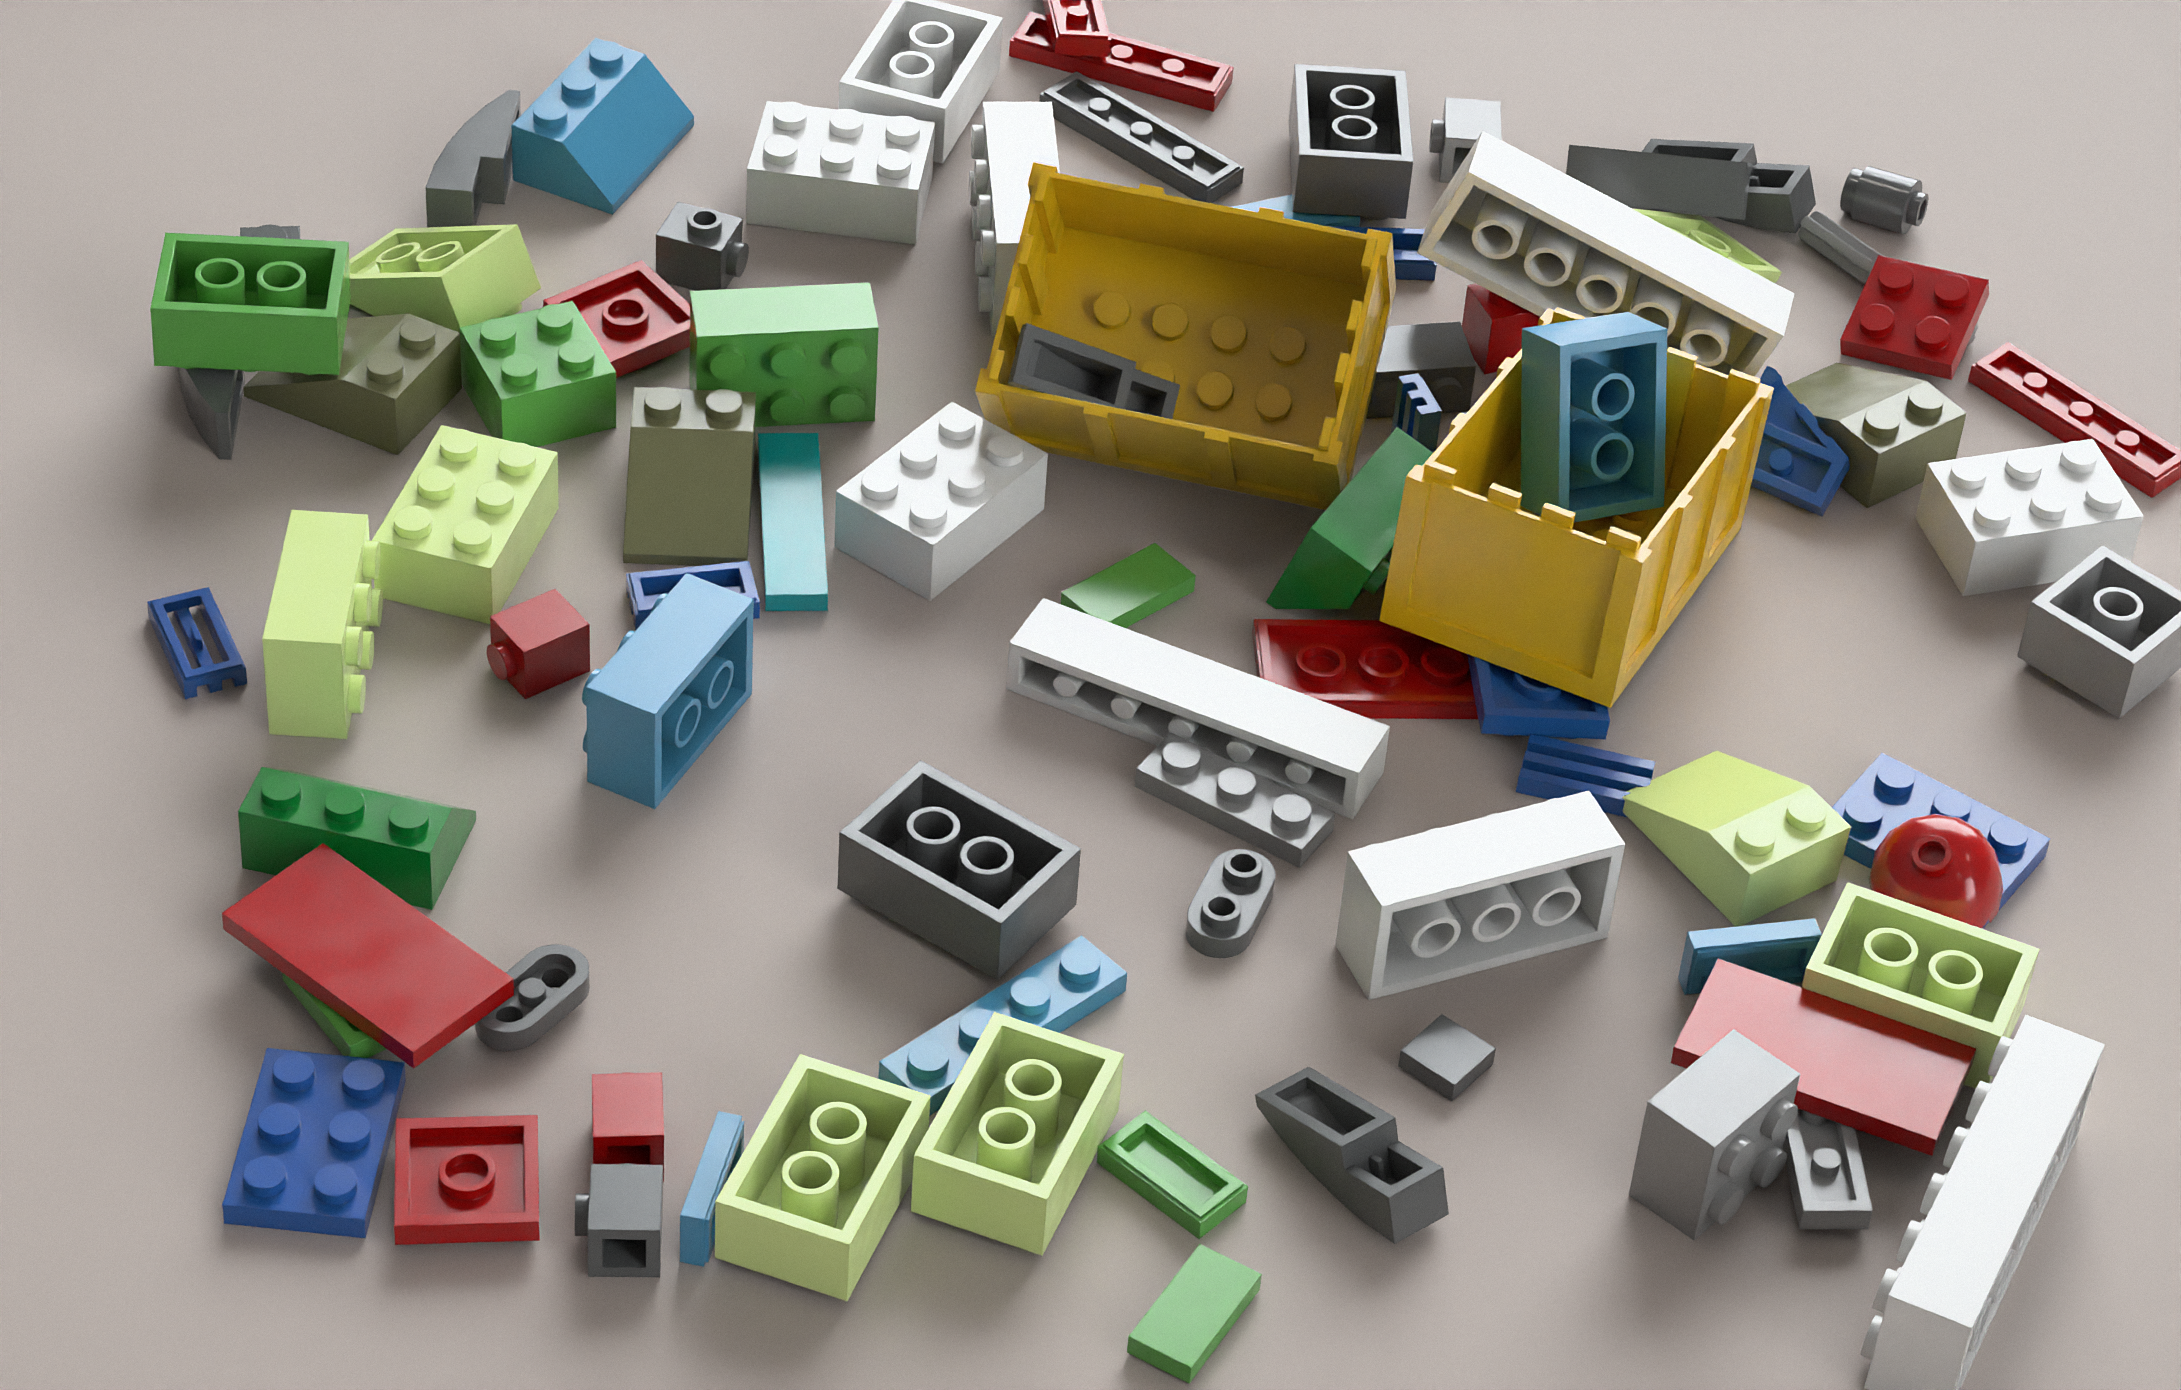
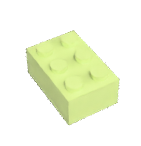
[372,425,559,624]
[262,510,383,739]
[1802,882,2040,1089]
[911,1012,1124,1256]
[715,1054,931,1301]

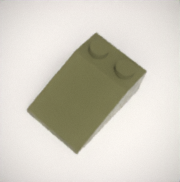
[243,313,462,455]
[1786,362,1967,508]
[623,387,756,566]

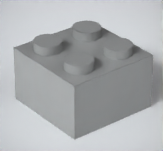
[2017,545,2181,719]
[1629,1029,1800,1240]

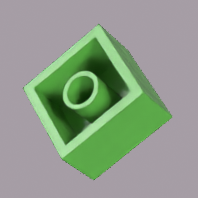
[459,301,616,447]

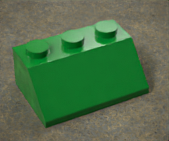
[1266,427,1433,609]
[238,767,476,910]

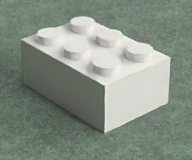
[838,0,1003,164]
[746,101,935,245]
[834,402,1048,601]
[1915,439,2143,596]

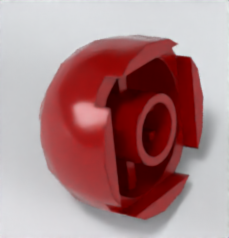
[1869,814,2003,928]

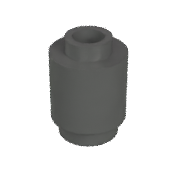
[1840,166,1929,234]

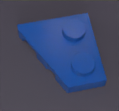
[1751,366,1850,517]

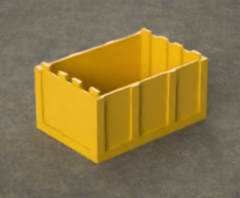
[975,162,1396,510]
[1379,307,1774,708]

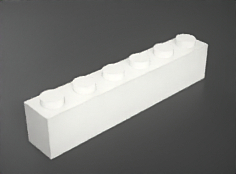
[1006,598,1390,819]

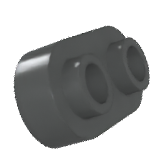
[1185,849,1275,958]
[475,944,590,1051]

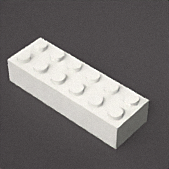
[1417,131,1794,377]
[1860,1015,2105,1390]

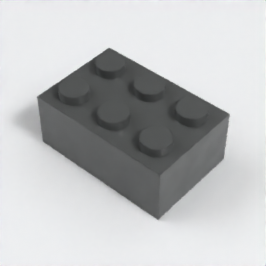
[1288,64,1413,221]
[837,760,1081,980]

